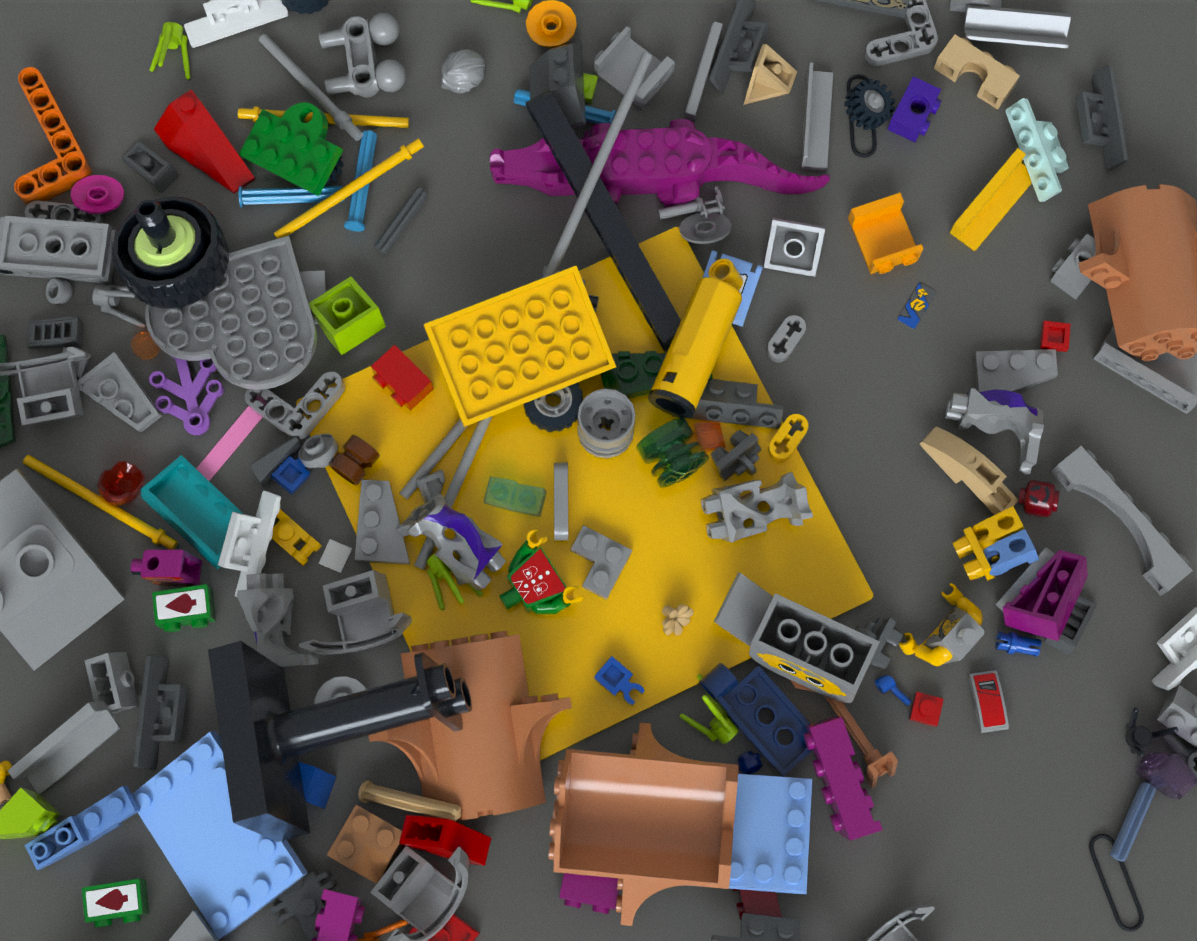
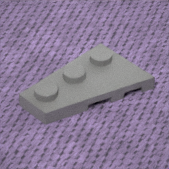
[77,352,162,432]

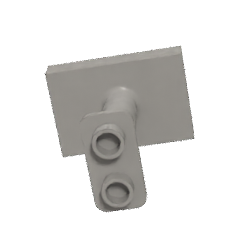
[0,469,125,671]

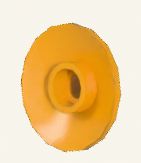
[526,0,577,48]

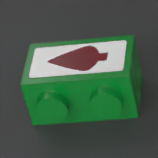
[152,584,216,632]
[82,879,149,928]

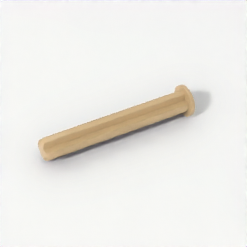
[358,780,461,822]

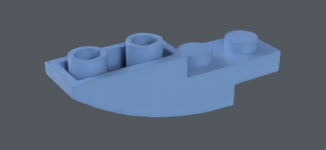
[24,786,140,870]

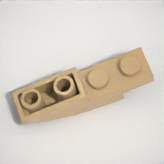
[919,427,1018,515]

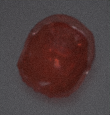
[97,461,145,505]

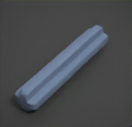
[1110,782,1156,862]

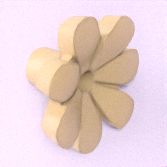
[662,604,694,636]

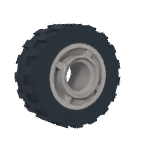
[524,383,583,432]

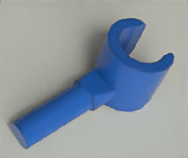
[875,675,912,706]

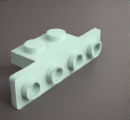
[1006,98,1069,202]

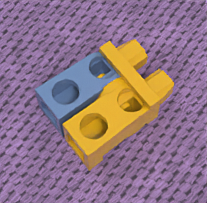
[952,506,1039,581]

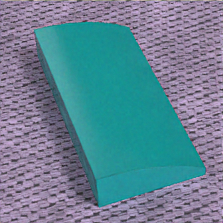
[140,455,243,570]

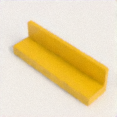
[950,148,1032,251]

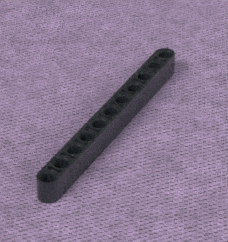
[525,90,681,353]

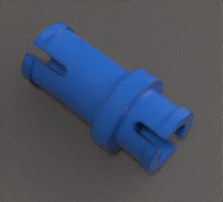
[995,632,1041,657]

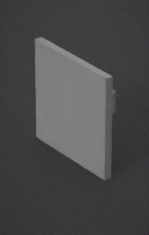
[714,572,773,647]

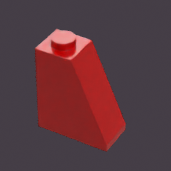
[399,815,491,866]

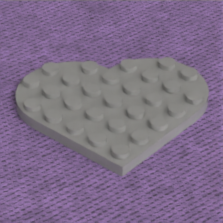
[145,235,317,390]

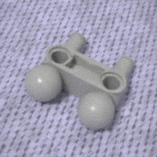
[319,13,406,98]

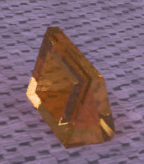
[693,422,726,454]

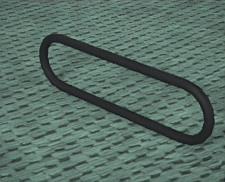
[846,74,877,158]
[1089,834,1144,932]

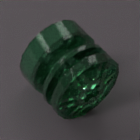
[636,417,709,488]

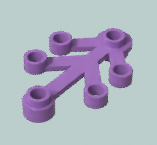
[149,357,224,436]

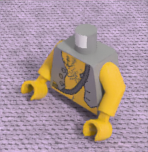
[899,583,985,666]

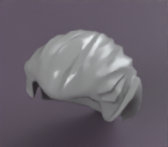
[441,49,486,94]

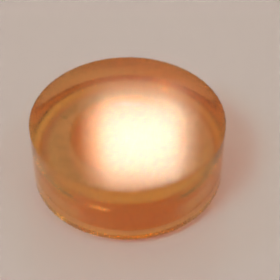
[131,331,160,359]

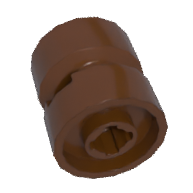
[329,434,380,486]

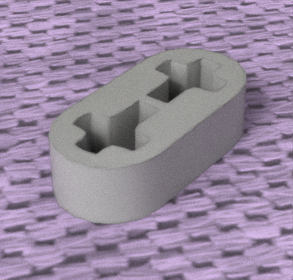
[767,315,806,363]

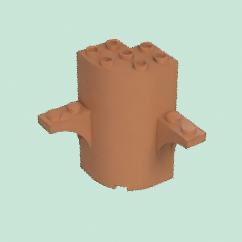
[1078,184,1197,361]
[369,630,572,821]
[549,723,739,926]

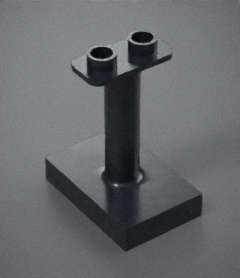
[208,641,472,842]

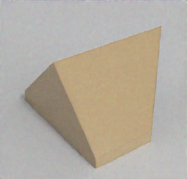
[743,44,798,105]

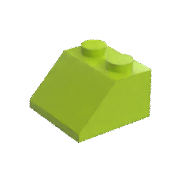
[309,276,386,355]
[0,788,61,839]

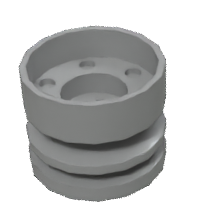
[577,389,635,458]

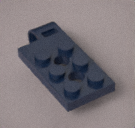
[699,663,813,777]

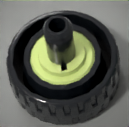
[112,197,229,308]

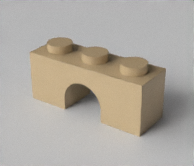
[934,34,1020,110]

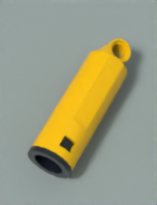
[648,258,743,418]

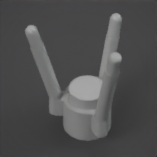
[93,284,146,328]

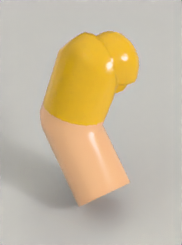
[0,760,12,805]

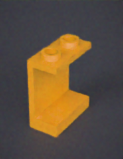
[848,193,924,274]

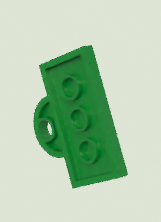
[238,102,343,197]

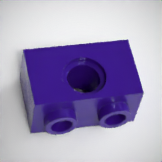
[887,76,942,143]

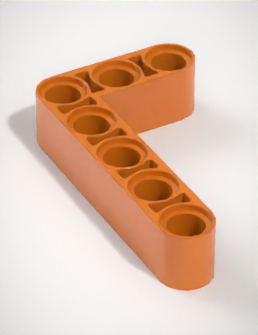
[14,67,92,205]

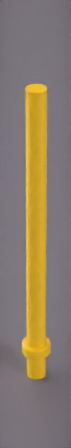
[238,106,409,128]
[274,138,424,239]
[23,455,178,550]

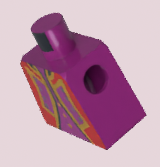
[131,550,202,587]

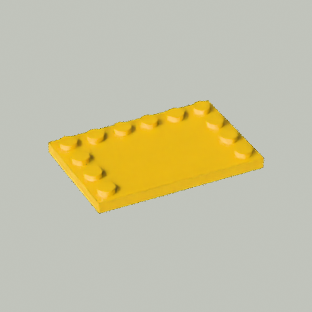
[423,266,616,427]

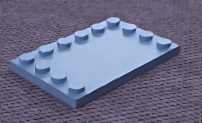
[132,731,308,940]
[687,774,812,894]

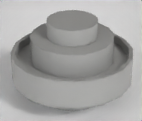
[298,434,338,468]

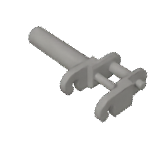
[658,186,725,220]

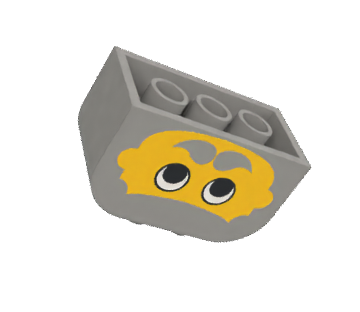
[749,593,880,703]

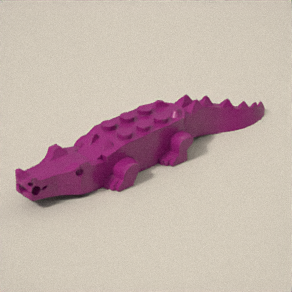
[490,119,830,208]

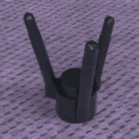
[1125,707,1178,757]

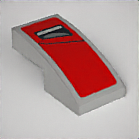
[968,670,1009,733]

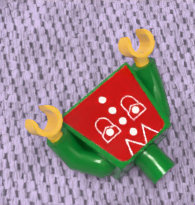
[499,528,583,614]

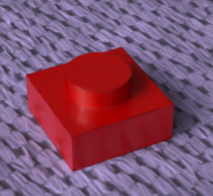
[1040,320,1071,352]
[909,692,944,727]

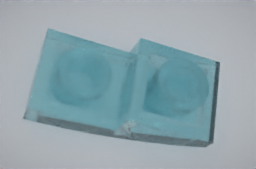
[484,476,547,517]

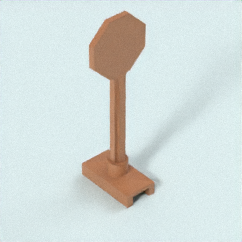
[789,679,898,789]

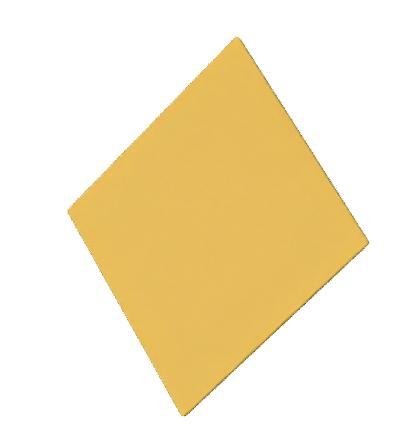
[296,227,873,761]

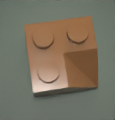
[327,805,402,884]

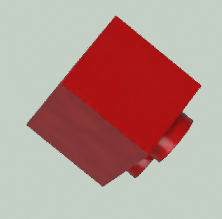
[371,344,434,411]

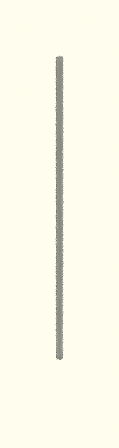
[414,52,653,570]

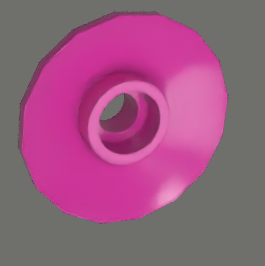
[70,175,124,214]

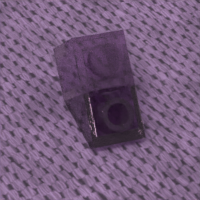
[1135,752,1197,799]

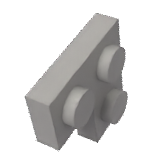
[571,525,632,600]

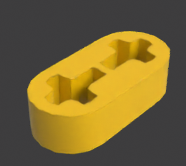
[768,414,808,462]

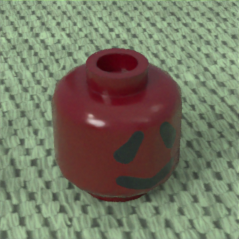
[1018,480,1060,517]

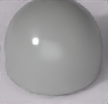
[46,277,73,304]

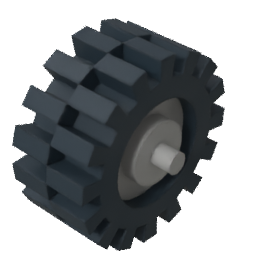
[844,78,895,130]

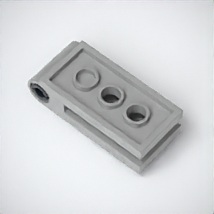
[0,216,117,284]

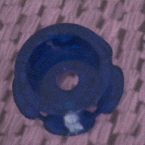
[737,751,763,775]

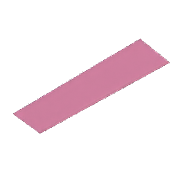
[196,396,267,481]

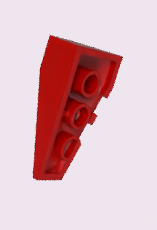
[154,89,255,193]

